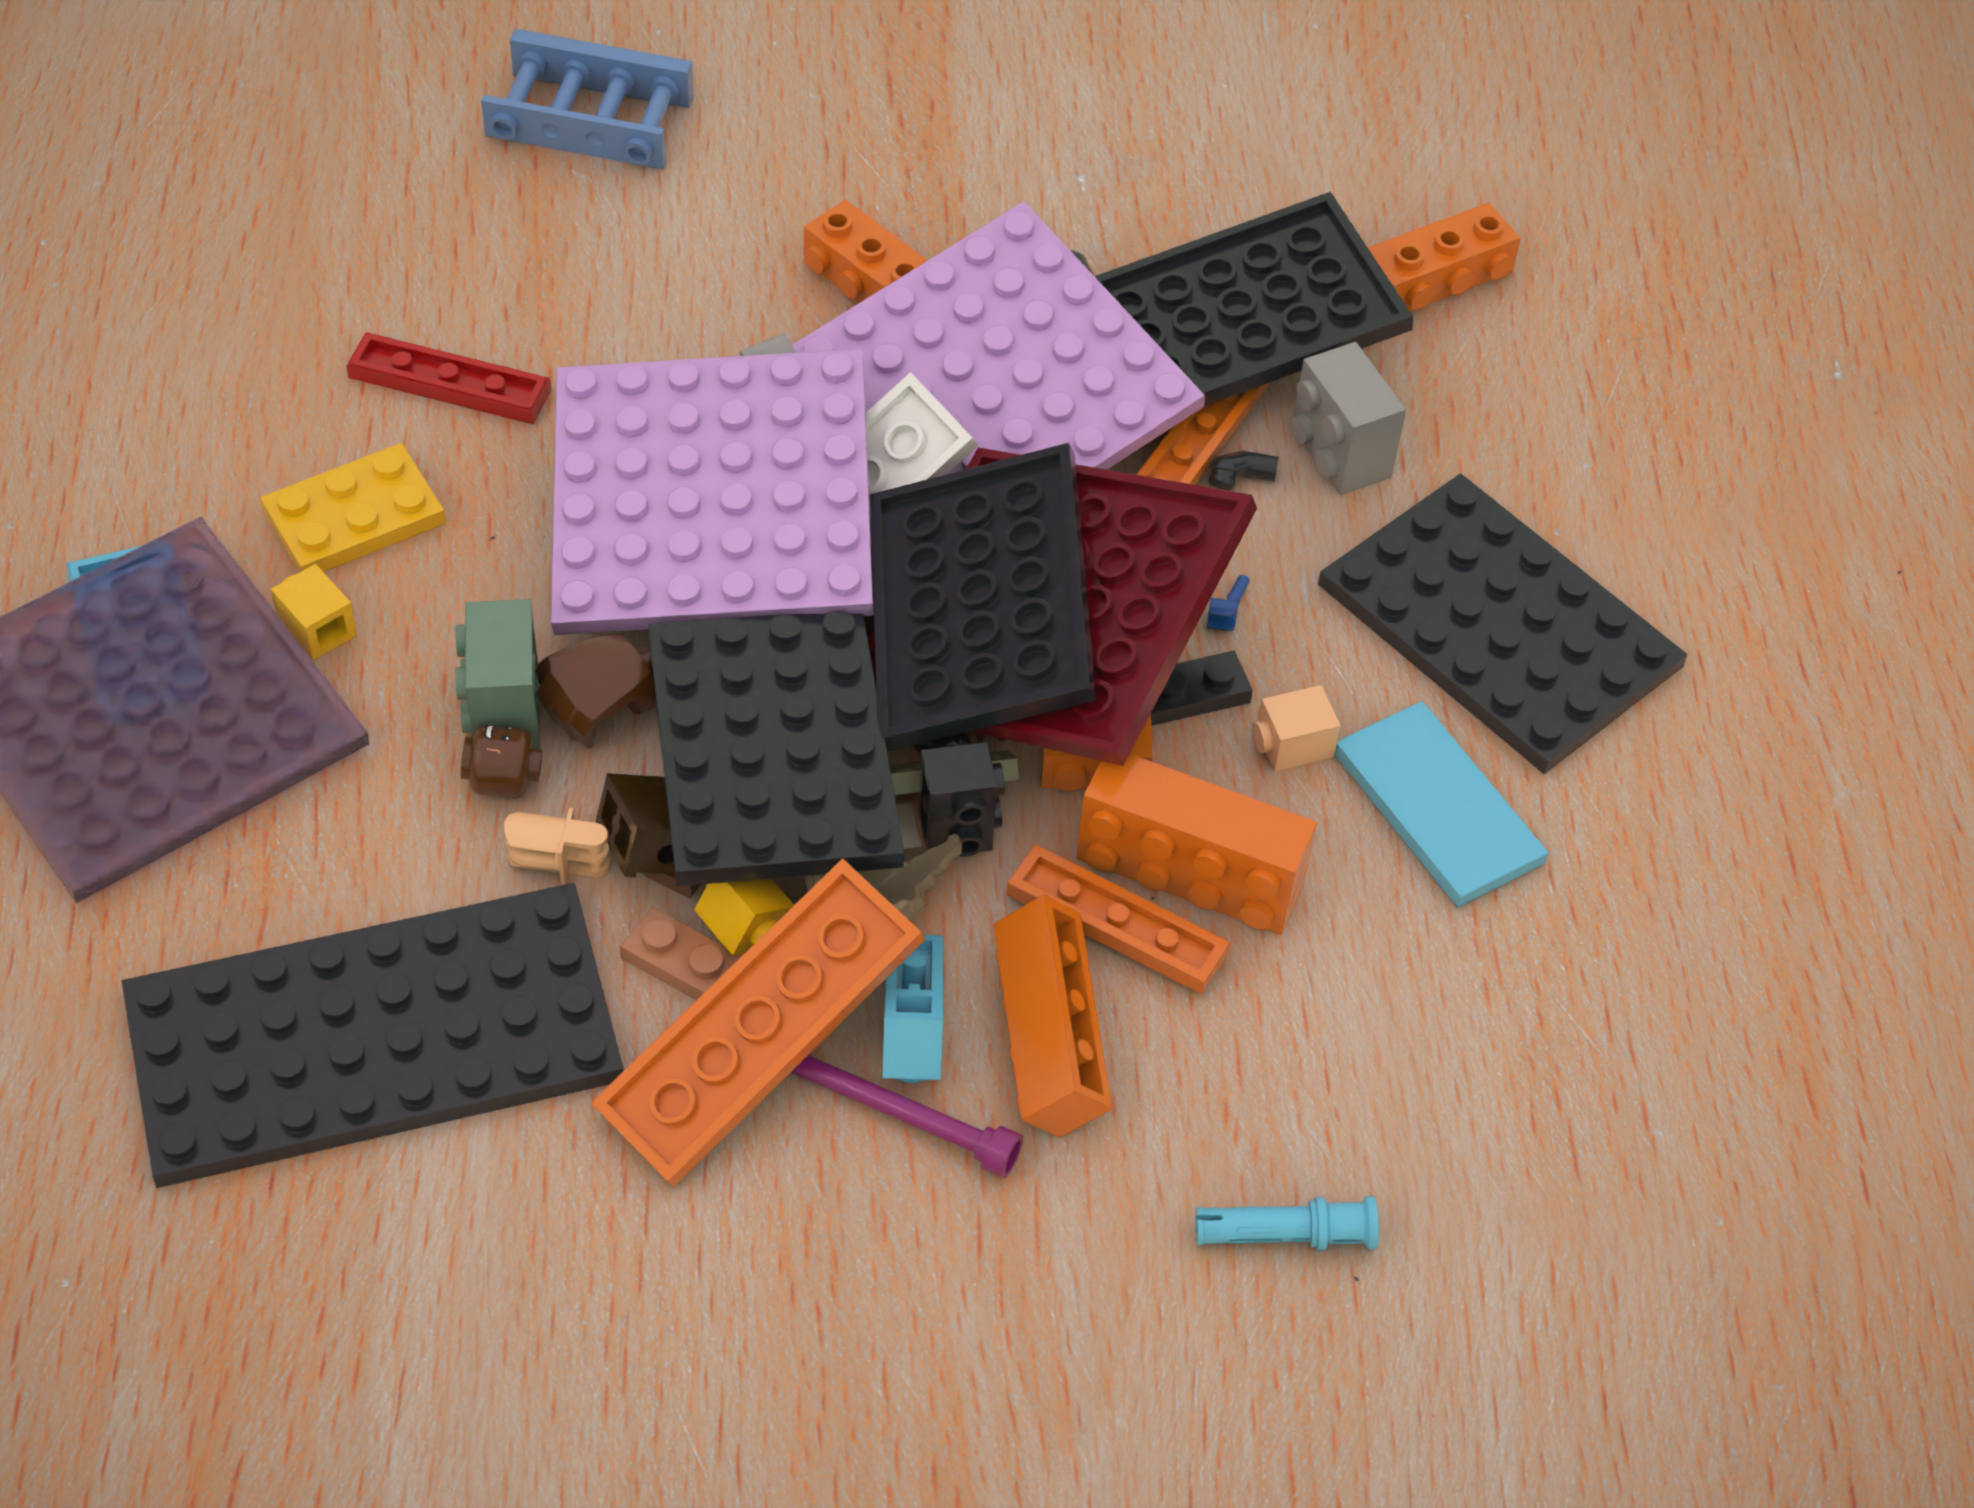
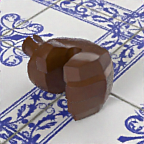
[535,635,656,749]

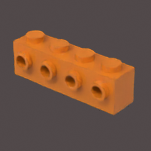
[803,199,928,303]
[1368,202,1521,311]
[993,894,1113,1138]

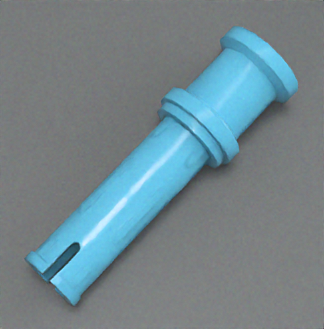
[1195,1196,1379,1251]

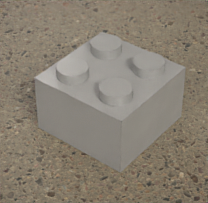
[1291,342,1406,495]

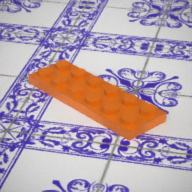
[591,858,926,1188]

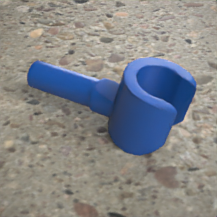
[1207,575,1250,631]

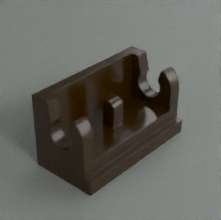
[595,773,674,877]

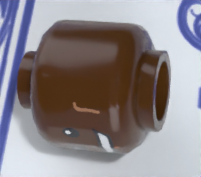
[461,725,543,798]

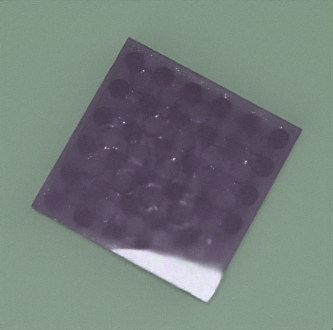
[0,517,369,904]

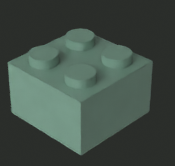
[455,599,540,749]

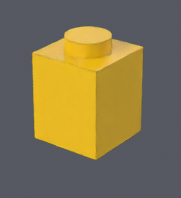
[271,564,357,661]
[694,879,794,956]

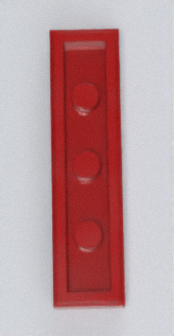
[346,332,552,425]

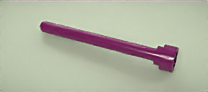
[791,1055,1023,1178]

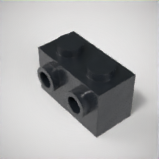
[918,742,1005,857]

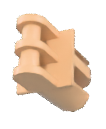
[504,808,610,885]

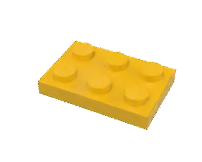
[260,443,446,573]

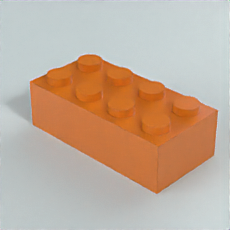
[1076,754,1318,935]

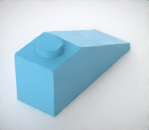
[882,935,943,1083]

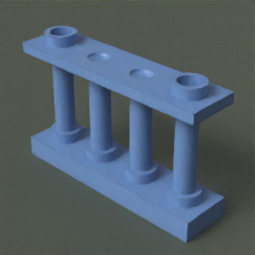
[481,28,694,170]

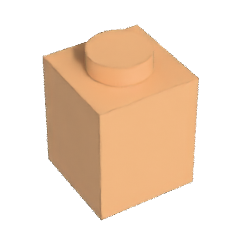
[1252,685,1341,772]

